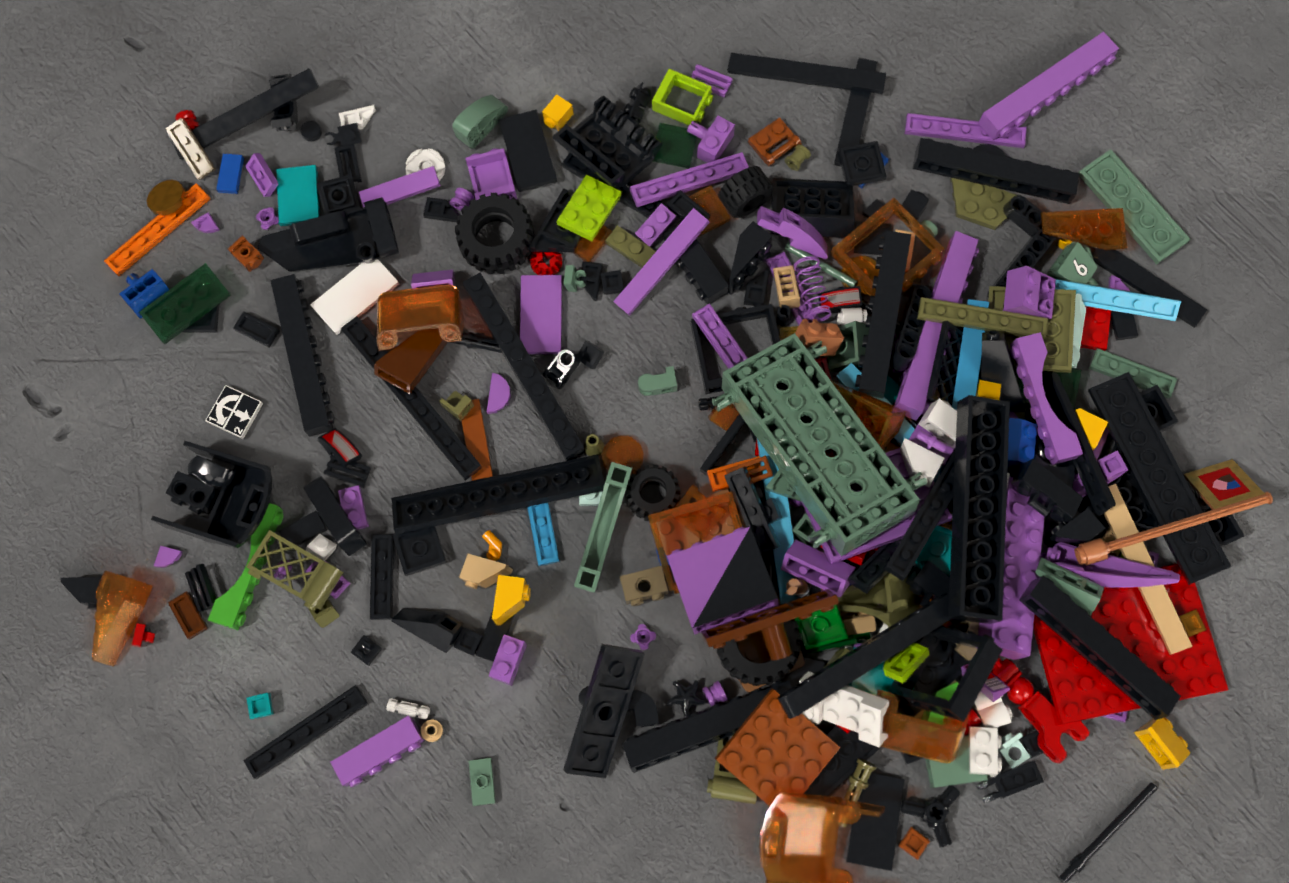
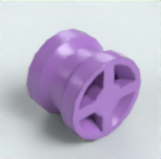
[450,188,475,211]
[702,681,728,706]

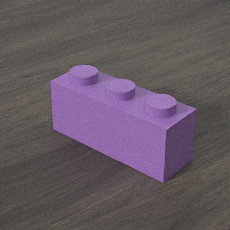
[781,540,856,598]

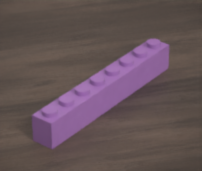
[979,32,1119,140]

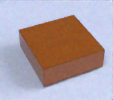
[898,827,930,860]

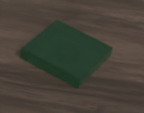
[653,123,697,169]

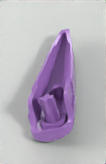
[1038,542,1180,588]

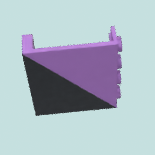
[667,527,779,635]

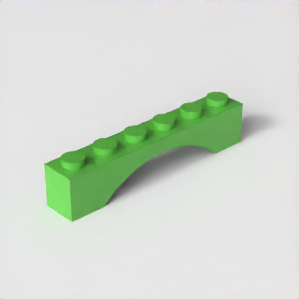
[208,503,284,631]

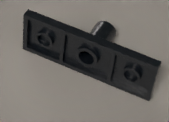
[563,644,645,778]

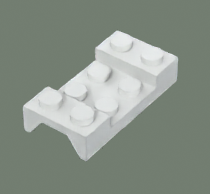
[799,671,889,747]

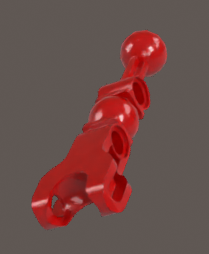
[992,658,1089,763]

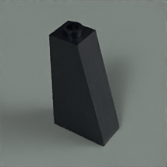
[981,330,1025,412]

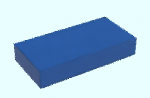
[216,154,244,194]

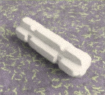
[387,698,430,720]

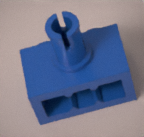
[119,269,173,319]

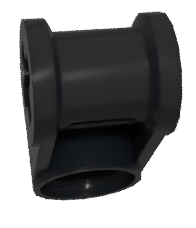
[543,350,581,389]

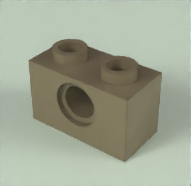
[620,566,668,607]

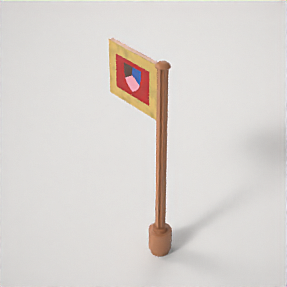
[1074,459,1273,565]

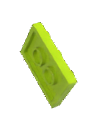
[557,175,621,242]

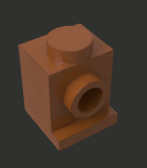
[228,235,264,272]

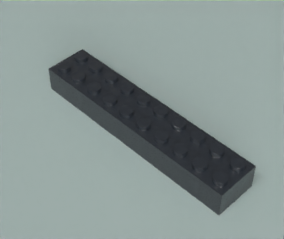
[948,395,1010,624]

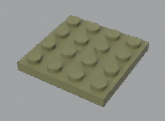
[986,286,1076,373]

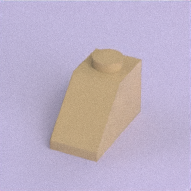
[459,554,513,589]

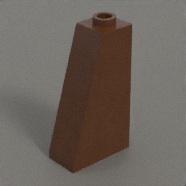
[374,320,450,394]

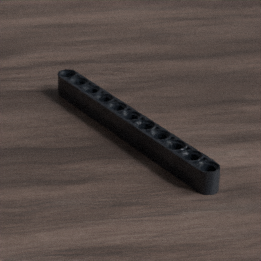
[777,590,951,719]

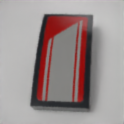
[818,286,862,314]
[318,428,362,468]

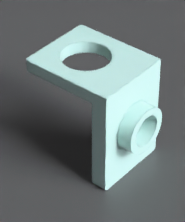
[998,732,1030,769]

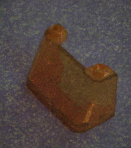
[377,285,464,351]
[877,690,969,764]

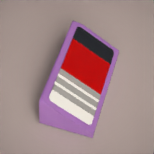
[961,664,1010,703]

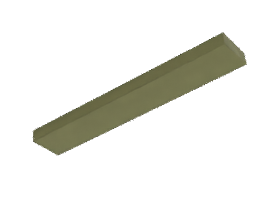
[917,297,1048,340]

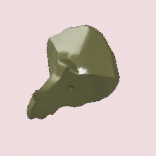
[837,570,923,627]

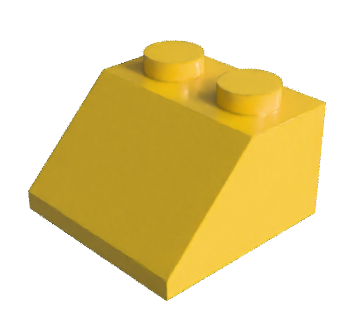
[492,575,531,626]
[1134,717,1191,770]

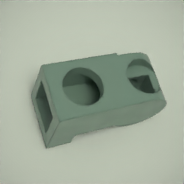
[638,366,677,396]

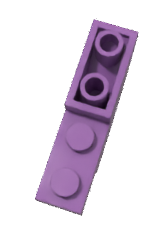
[757,206,828,260]

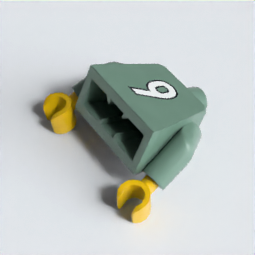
[1046,234,1098,286]

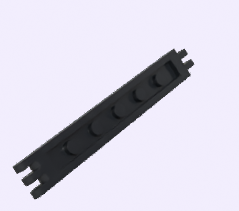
[1042,371,1116,516]

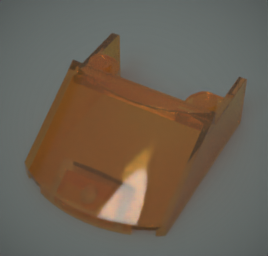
[759,792,885,883]

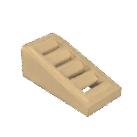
[773,265,800,309]

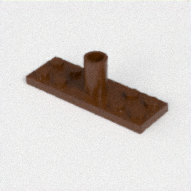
[701,589,839,660]

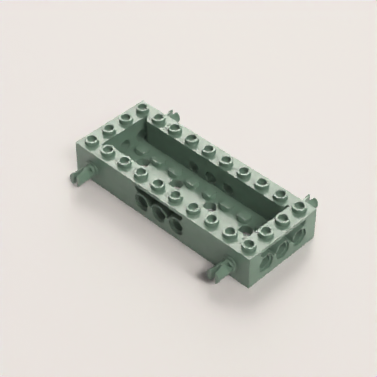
[712,333,927,557]

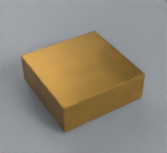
[1179,610,1206,637]

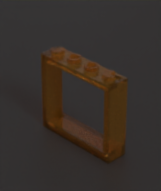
[832,198,945,296]
[647,491,742,594]

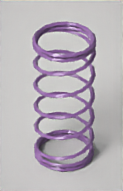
[794,256,831,323]

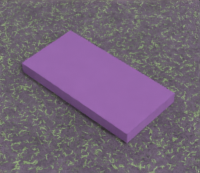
[520,275,562,355]

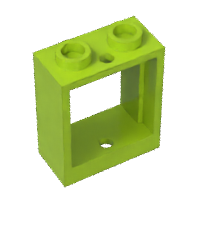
[652,69,713,126]

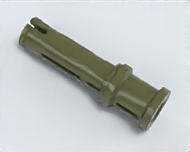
[833,758,877,827]

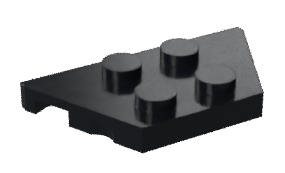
[529,188,582,252]

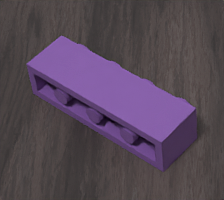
[330,716,424,788]

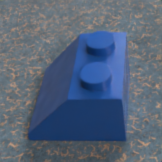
[1008,418,1037,469]

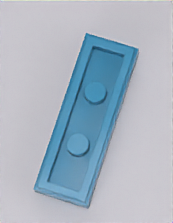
[527,503,560,566]

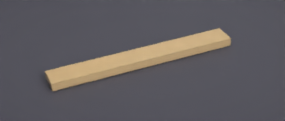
[1104,484,1192,655]

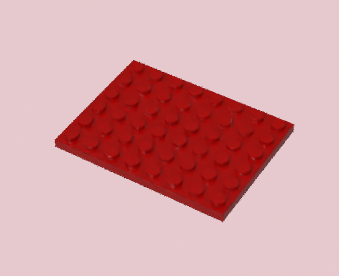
[1033,564,1228,725]

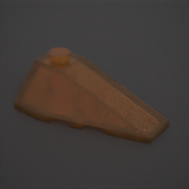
[1041,208,1127,250]
[830,380,906,450]
[92,571,153,667]

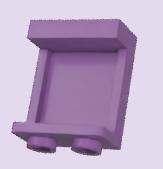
[466,148,517,200]

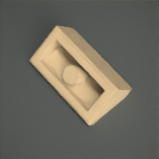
[840,612,876,636]

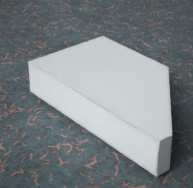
[339,105,376,130]

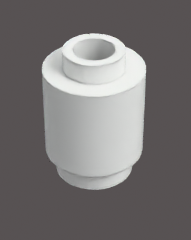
[837,307,867,326]

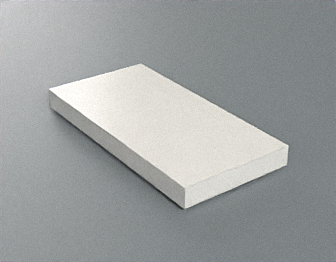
[310,259,400,335]

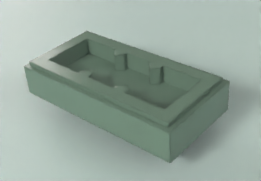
[469,758,496,806]

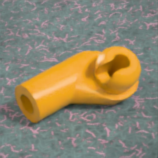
[482,530,502,561]

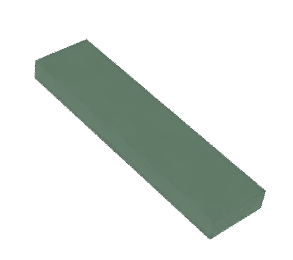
[1089,348,1177,399]

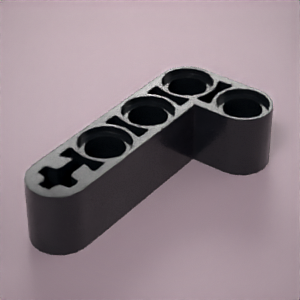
[303,476,367,556]

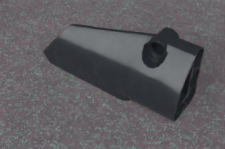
[257,197,399,272]

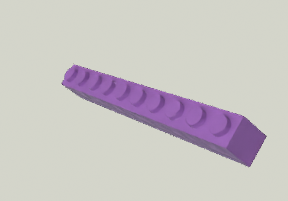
[892,231,979,420]

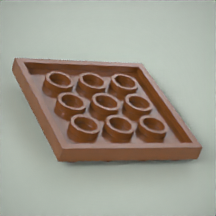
[714,689,840,818]

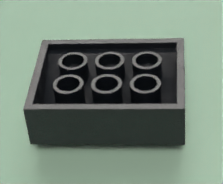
[771,178,855,238]

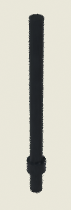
[1058,782,1158,883]

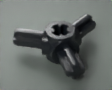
[901,785,960,848]

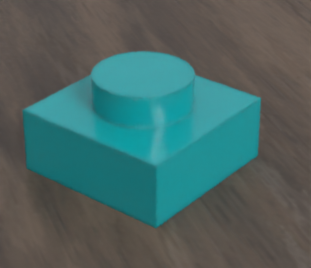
[246,693,274,720]

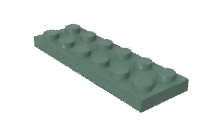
[1079,149,1191,265]

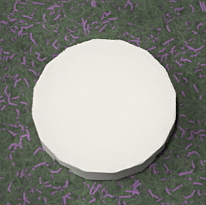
[406,148,445,181]

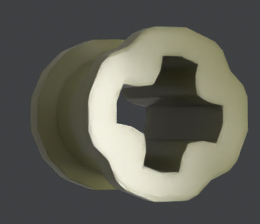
[784,144,811,171]

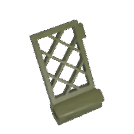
[246,530,344,612]
[707,739,757,804]

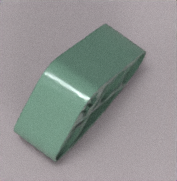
[452,95,508,149]

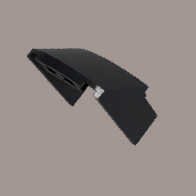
[151,441,272,549]

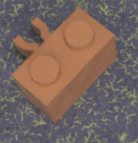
[795,319,844,356]

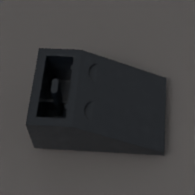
[729,221,772,295]

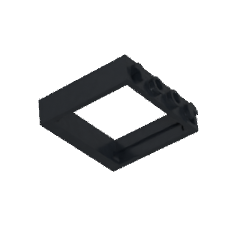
[691,303,780,395]
[888,625,1003,722]

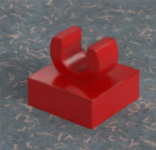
[132,623,155,648]

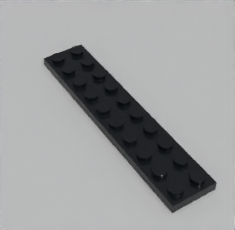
[1088,372,1231,585]
[391,454,605,535]
[800,642,971,811]

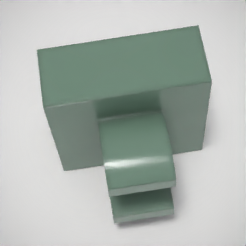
[564,265,587,292]

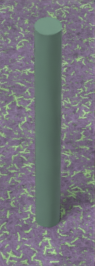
[785,242,858,287]

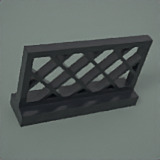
[926,321,963,406]

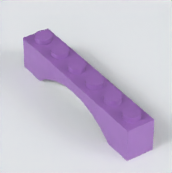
[1010,332,1083,465]

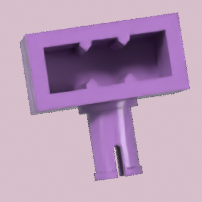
[687,116,735,163]

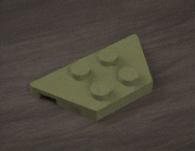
[950,178,1018,230]

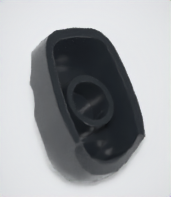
[188,455,237,487]

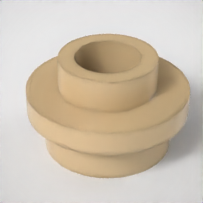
[421,720,443,742]

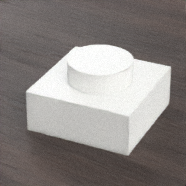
[306,533,337,561]

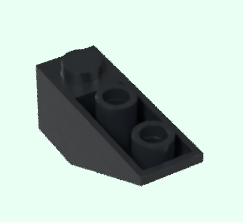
[391,608,463,653]

